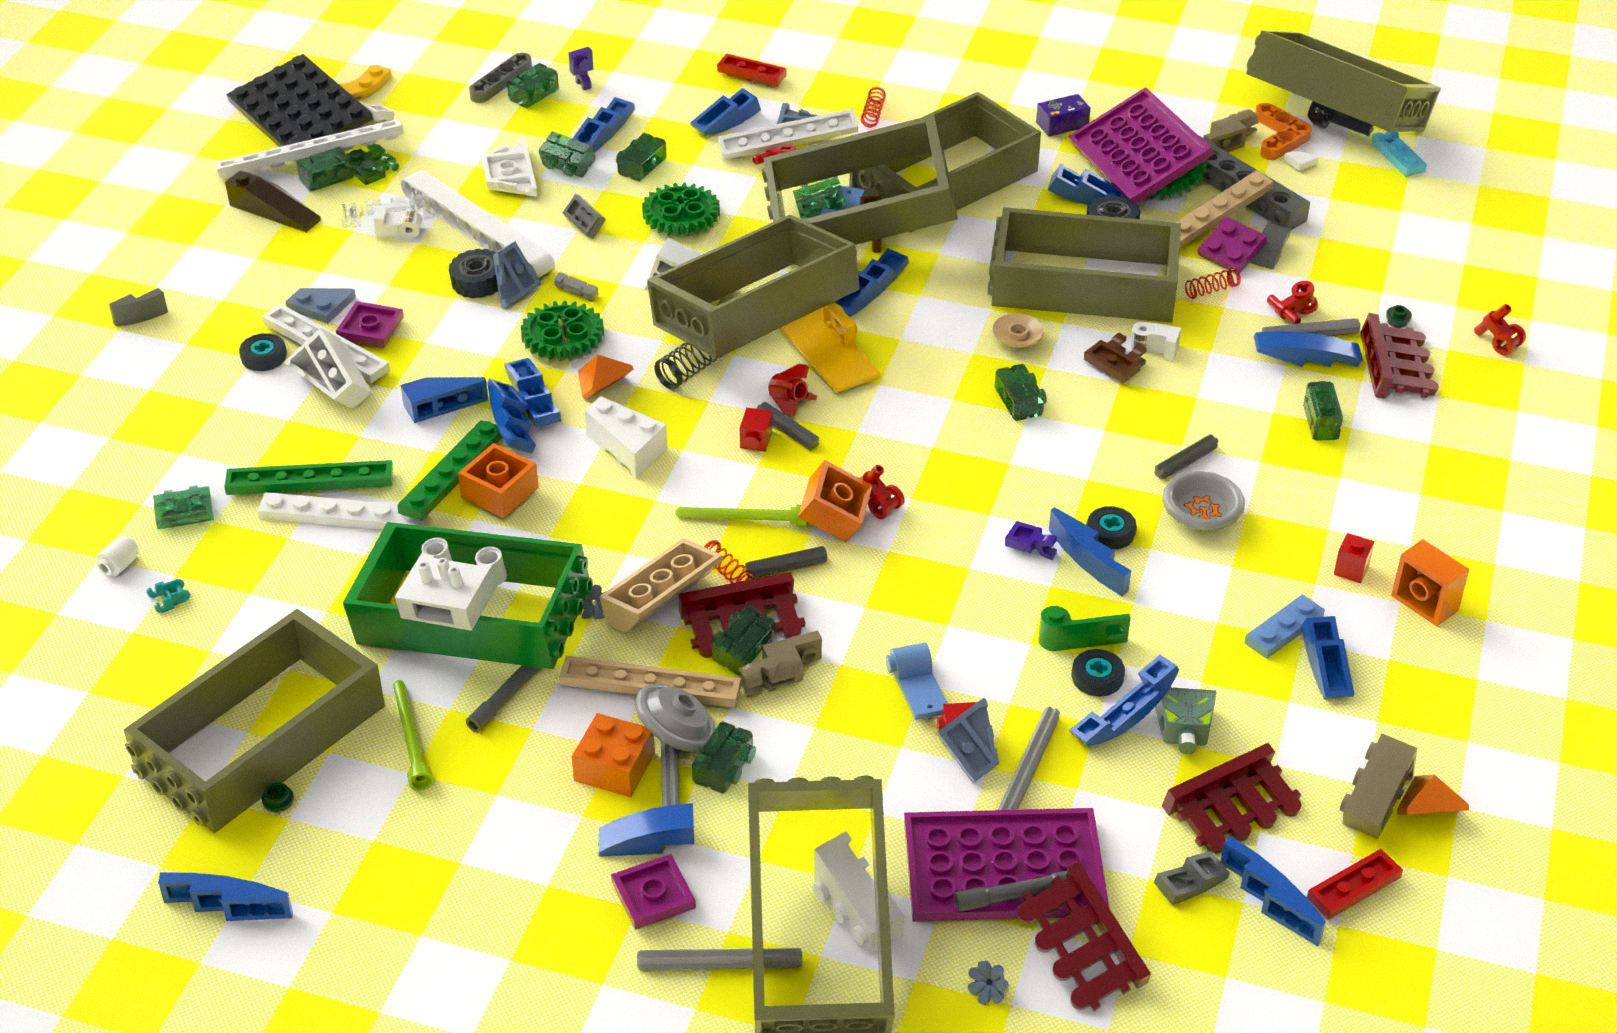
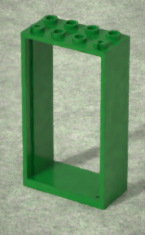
[343,522,593,669]

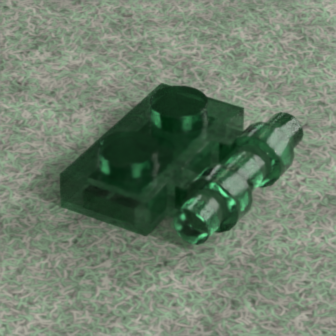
[341,144,399,185]
[793,176,847,220]
[153,485,214,530]

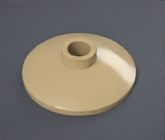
[993,313,1044,347]

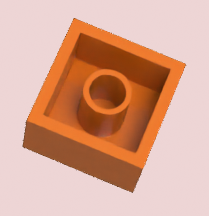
[458,443,539,519]
[798,460,873,542]
[1391,539,1470,626]
[572,713,655,797]

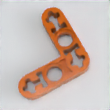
[1255,103,1312,160]

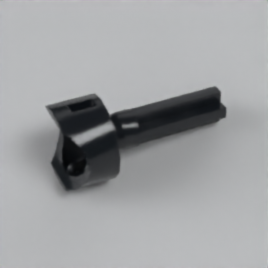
[1307,101,1374,136]

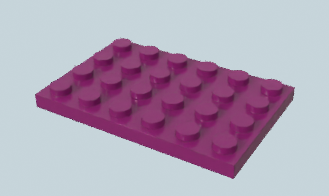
[1068,87,1214,204]
[904,808,1110,922]

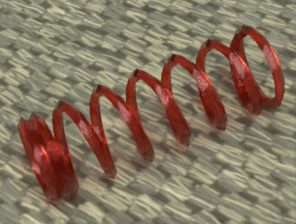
[861,87,886,128]
[1185,267,1241,299]
[704,540,755,583]

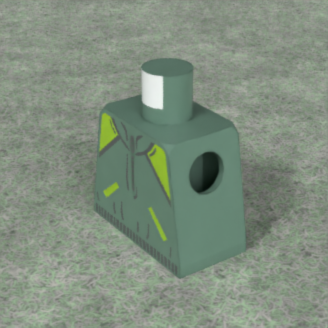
[1155,687,1216,754]

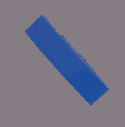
[564,97,635,160]
[835,248,909,317]
[1254,331,1363,367]
[504,358,561,428]
[487,378,536,454]
[1049,507,1131,597]
[1220,836,1326,946]
[158,872,293,921]

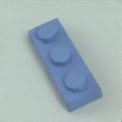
[1244,594,1325,659]

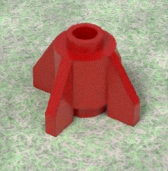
[768,364,817,416]

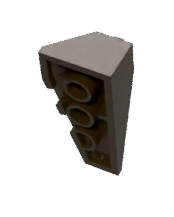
[225,170,321,233]

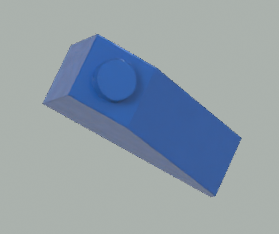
[400,377,489,423]

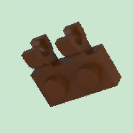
[1084,332,1147,383]

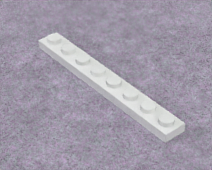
[215,119,404,179]

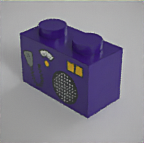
[1036,94,1091,136]

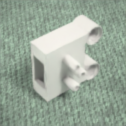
[395,538,507,631]

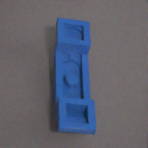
[1069,655,1179,746]

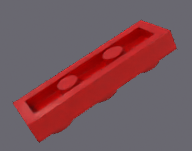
[717,53,787,87]
[1307,849,1403,920]

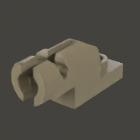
[1203,109,1259,152]
[739,630,822,697]

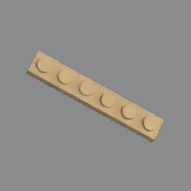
[1175,170,1274,248]
[559,656,741,708]

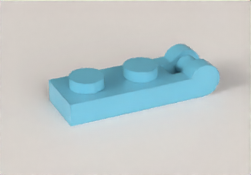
[1372,131,1427,177]

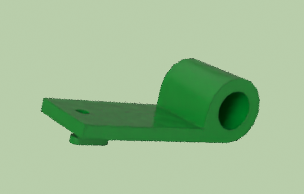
[1038,606,1131,651]

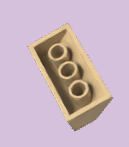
[599,538,723,633]

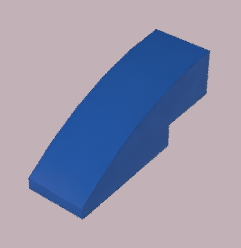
[690,88,761,136]
[1047,164,1124,205]
[1301,616,1355,699]
[599,803,694,857]

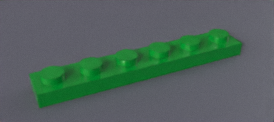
[397,420,503,521]
[224,460,393,495]

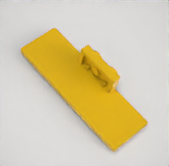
[779,301,881,393]

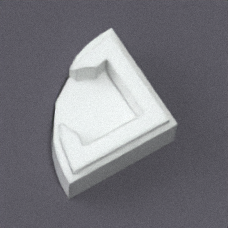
[1284,151,1318,171]

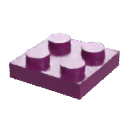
[1197,216,1267,275]
[336,301,404,347]
[611,854,696,930]

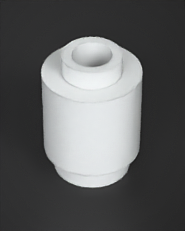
[96,536,139,577]

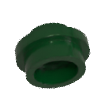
[1386,305,1412,328]
[262,782,294,812]

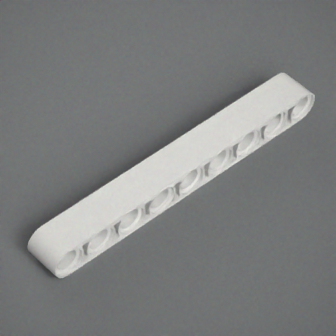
[400,170,555,278]

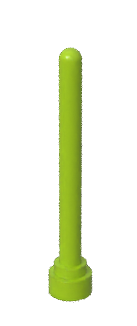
[675,504,808,527]
[393,680,434,791]

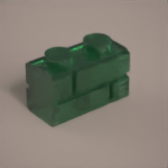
[507,63,559,109]
[539,131,596,178]
[616,133,667,182]
[296,147,354,192]
[994,364,1047,421]
[1303,381,1343,440]
[711,605,776,676]
[692,721,756,794]

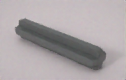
[757,402,819,450]
[1154,434,1219,479]
[745,546,828,579]

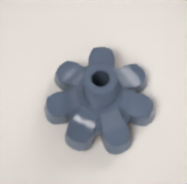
[581,584,606,619]
[968,961,1009,1005]

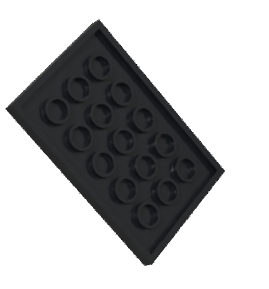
[226,54,373,147]

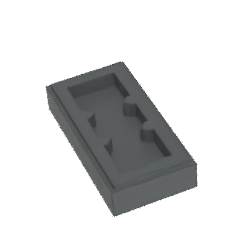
[562,193,606,239]

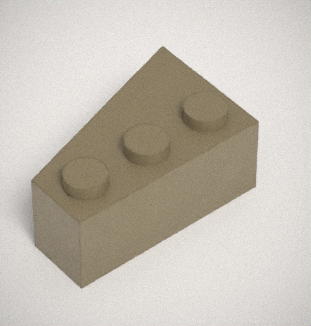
[1340,733,1417,839]

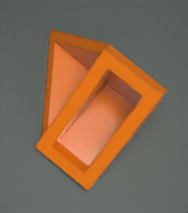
[578,354,634,400]
[1397,774,1469,815]

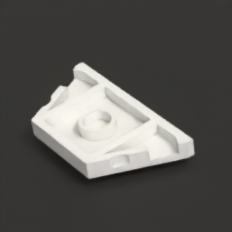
[481,138,538,196]

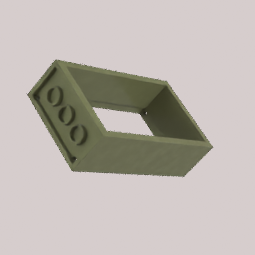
[1246,30,1441,132]
[849,92,1041,233]
[761,114,958,245]
[987,207,1181,323]
[647,215,859,359]
[123,609,385,834]
[748,775,895,1033]

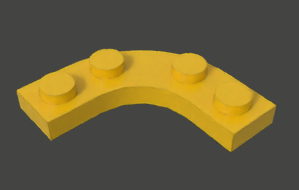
[339,65,392,99]

